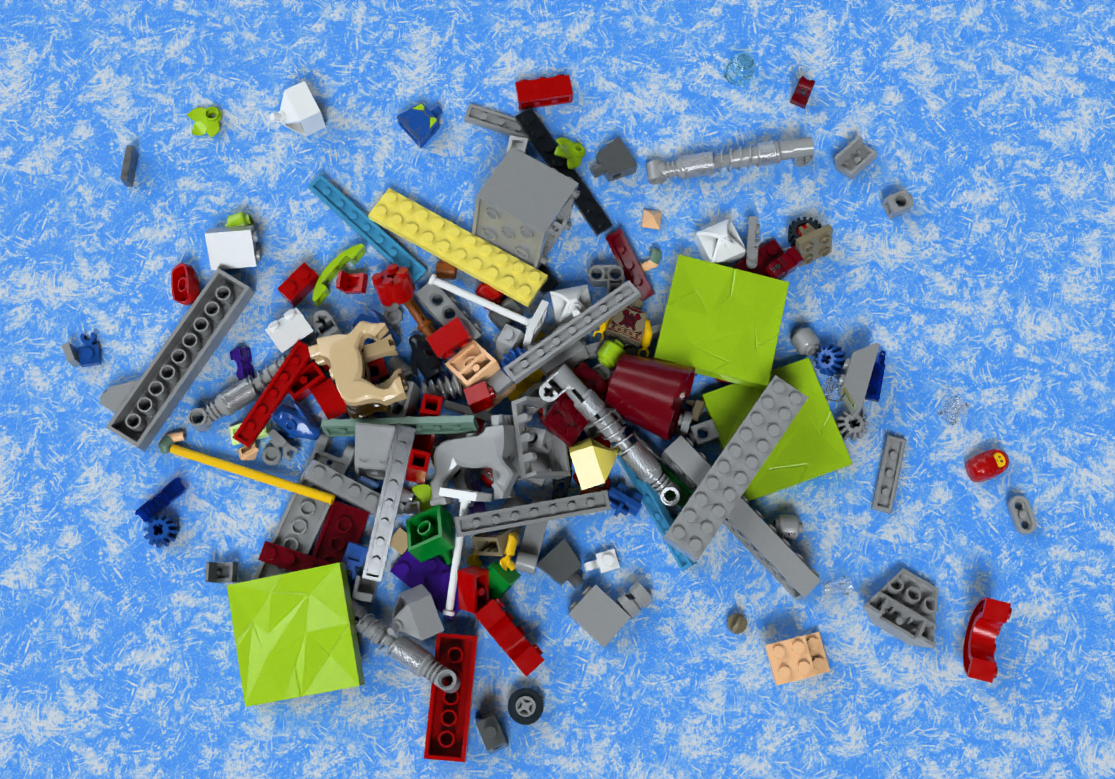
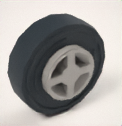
[508,688,544,725]

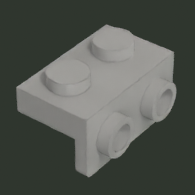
[834,136,878,180]

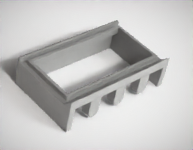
[511,396,571,480]

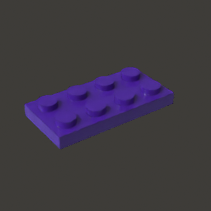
[390,549,461,621]

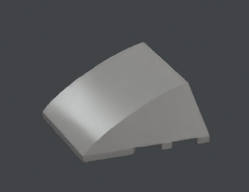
[863,568,938,649]

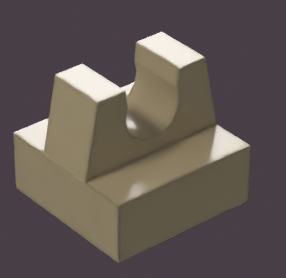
[682,400,705,424]

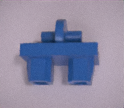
[608,482,643,517]

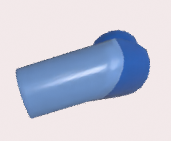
[358,475,384,493]

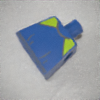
[397,103,443,149]

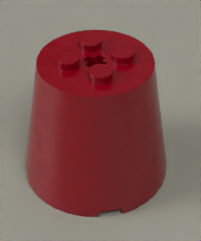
[605,354,696,441]

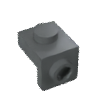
[205,562,238,583]

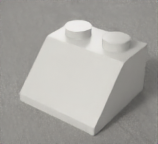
[265,308,314,353]

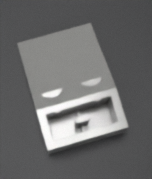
[354,422,396,480]

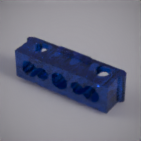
[135,477,188,522]

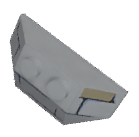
[838,343,880,417]

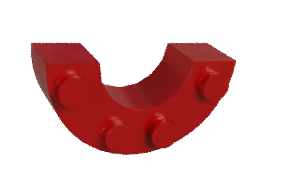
[963,597,1012,683]
[474,598,544,677]

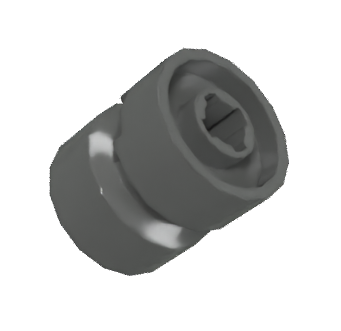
[488,297,524,331]

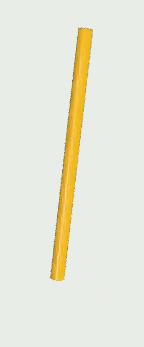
[170,444,335,505]

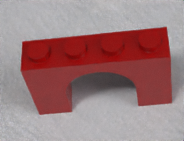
[405,393,443,484]

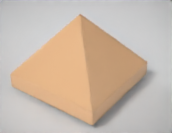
[641,209,662,230]
[237,442,259,460]

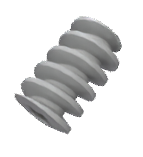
[421,374,463,400]

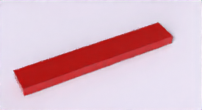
[232,340,311,449]

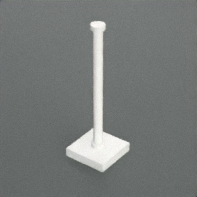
[428,274,549,351]
[439,487,492,616]

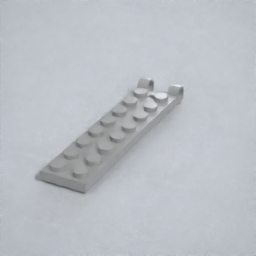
[253,433,355,580]

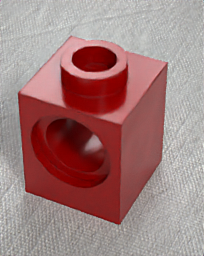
[368,358,390,385]
[463,381,496,414]

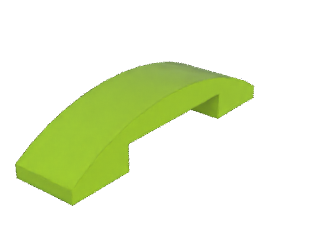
[312,243,367,307]

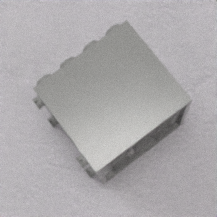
[472,147,580,269]

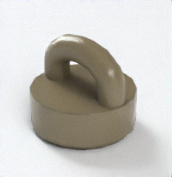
[726,614,747,634]

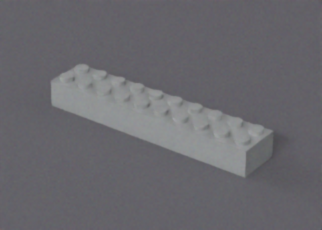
[106,268,254,452]
[662,375,809,562]
[661,435,821,601]

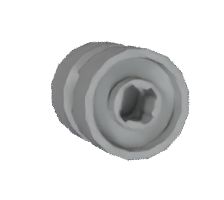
[616,582,654,619]

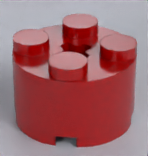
[372,264,416,306]

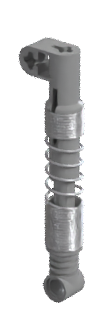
[646,137,814,185]
[188,311,342,432]
[539,364,680,506]
[351,599,461,693]

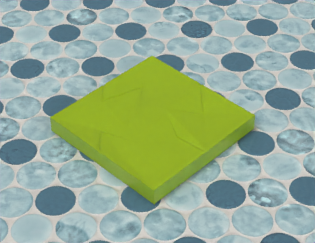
[653,254,789,391]
[701,358,853,502]
[227,562,365,707]

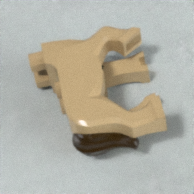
[308,321,408,419]

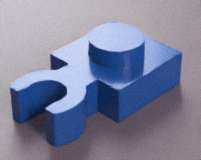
[79,332,101,367]
[342,541,368,579]

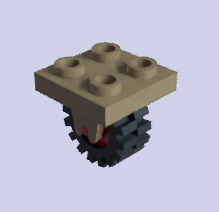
[788,217,833,267]

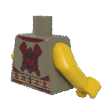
[593,299,653,358]
[467,526,521,571]

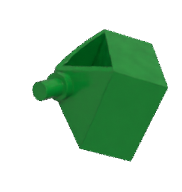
[406,504,455,565]

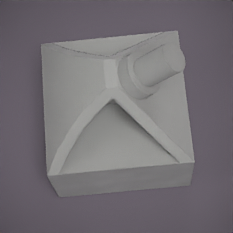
[387,584,444,641]

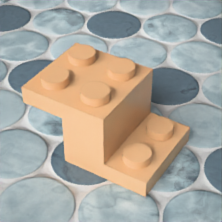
[445,340,517,413]
[765,632,830,686]

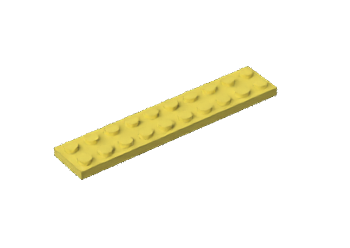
[368,188,548,307]

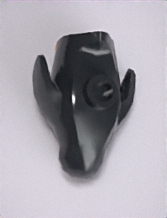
[409,334,447,382]

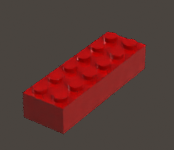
[424,633,479,762]

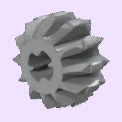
[836,411,869,442]

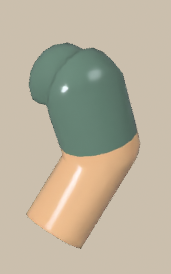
[641,248,662,271]
[158,431,186,454]

